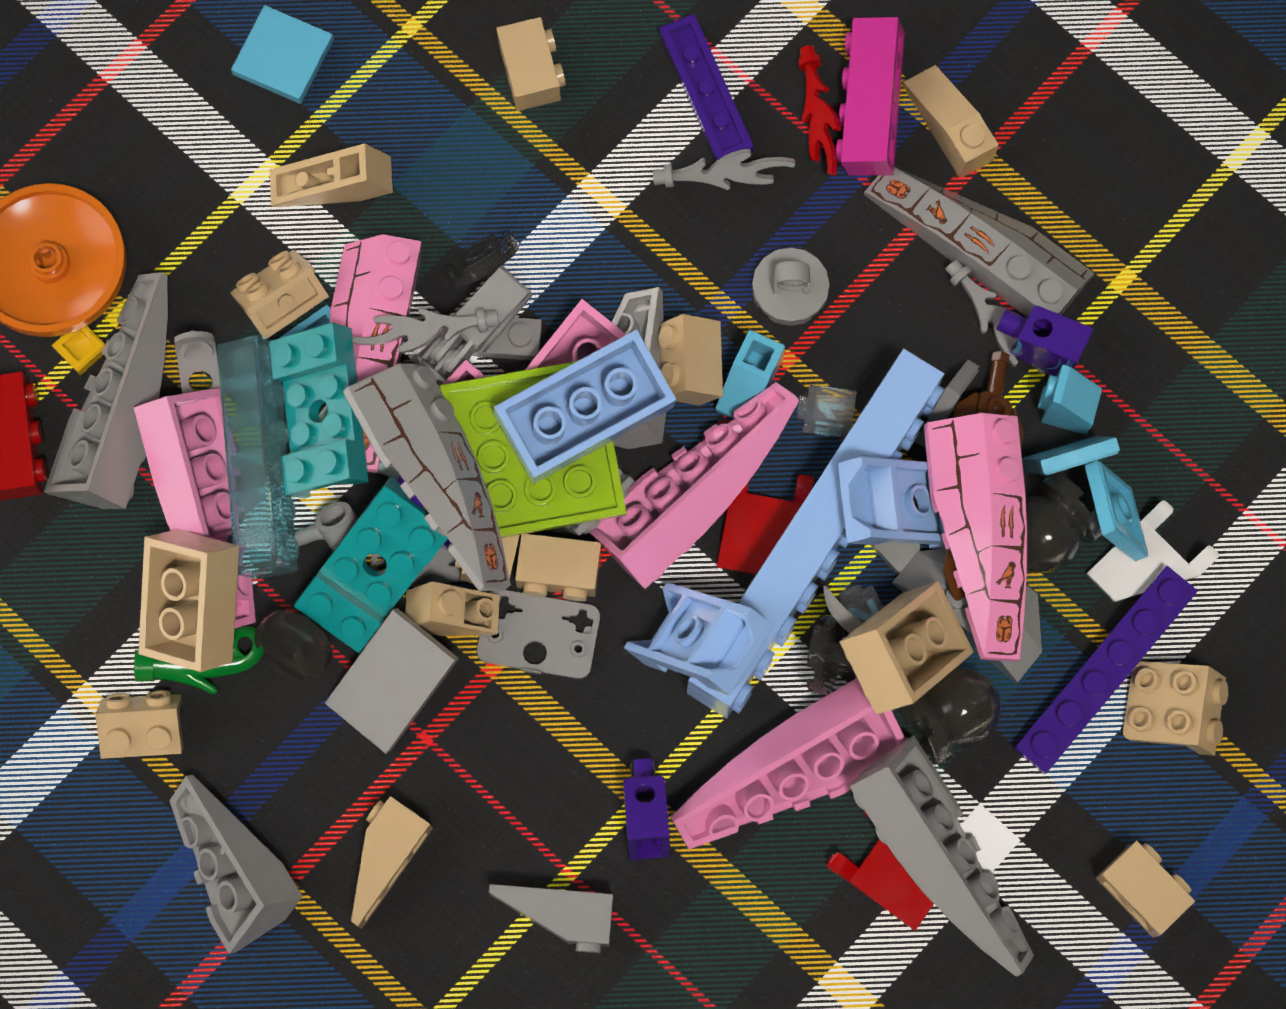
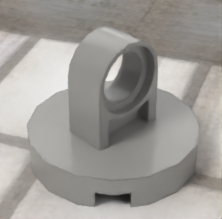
[751,247,830,326]

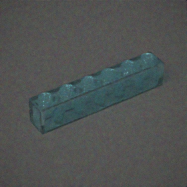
[217,335,299,580]

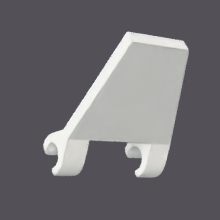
[1086,500,1219,602]

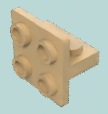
[231,250,329,340]

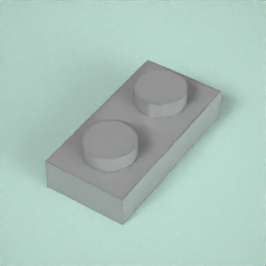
[461,318,542,361]

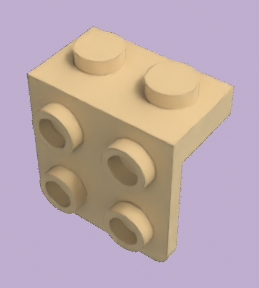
[1123,661,1228,756]

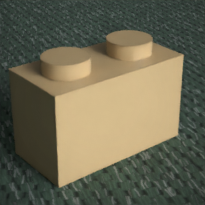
[496,17,566,111]
[658,314,723,406]
[515,534,601,601]
[1095,841,1195,938]

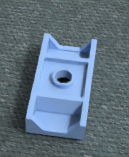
[838,456,945,549]
[624,582,774,695]

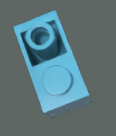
[715,330,785,419]
[1038,365,1102,435]

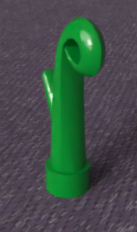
[134,626,265,694]

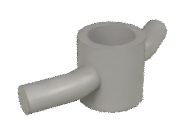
[284,501,358,552]

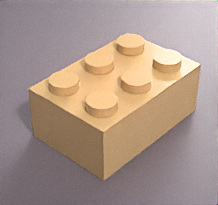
[138,530,239,672]
[840,581,974,715]

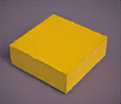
[52,326,105,376]

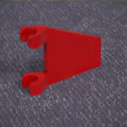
[717,475,814,575]
[826,810,934,931]

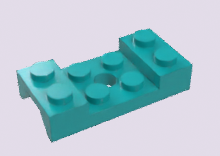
[269,323,369,499]
[294,476,448,653]

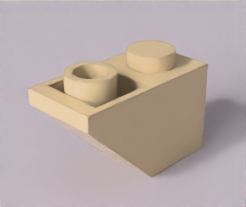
[405,581,500,636]

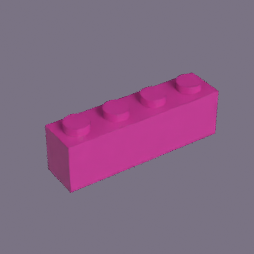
[836,17,905,176]

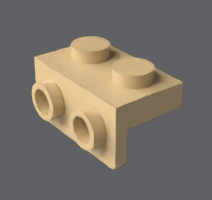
[95,690,184,759]

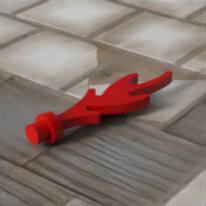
[798,45,841,176]

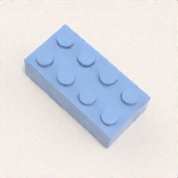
[494,329,677,484]

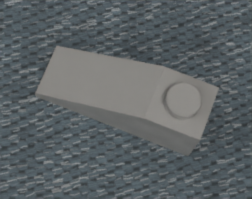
[489,884,613,953]

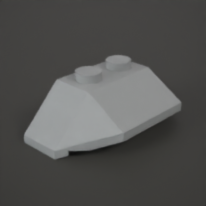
[892,548,1042,684]

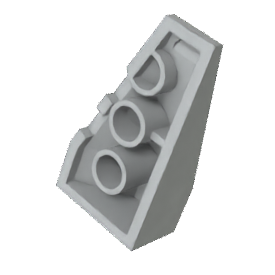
[612,287,666,449]
[169,775,303,954]

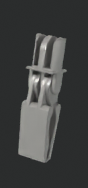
[417,266,533,387]

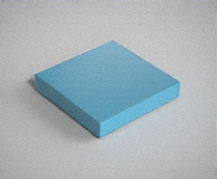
[231,5,334,104]
[1022,436,1120,475]
[1085,460,1148,562]

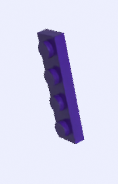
[659,14,754,161]

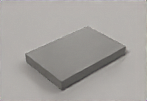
[325,608,459,754]

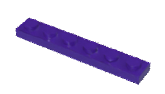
[1014,566,1198,775]

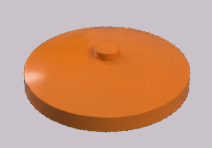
[0,184,127,337]

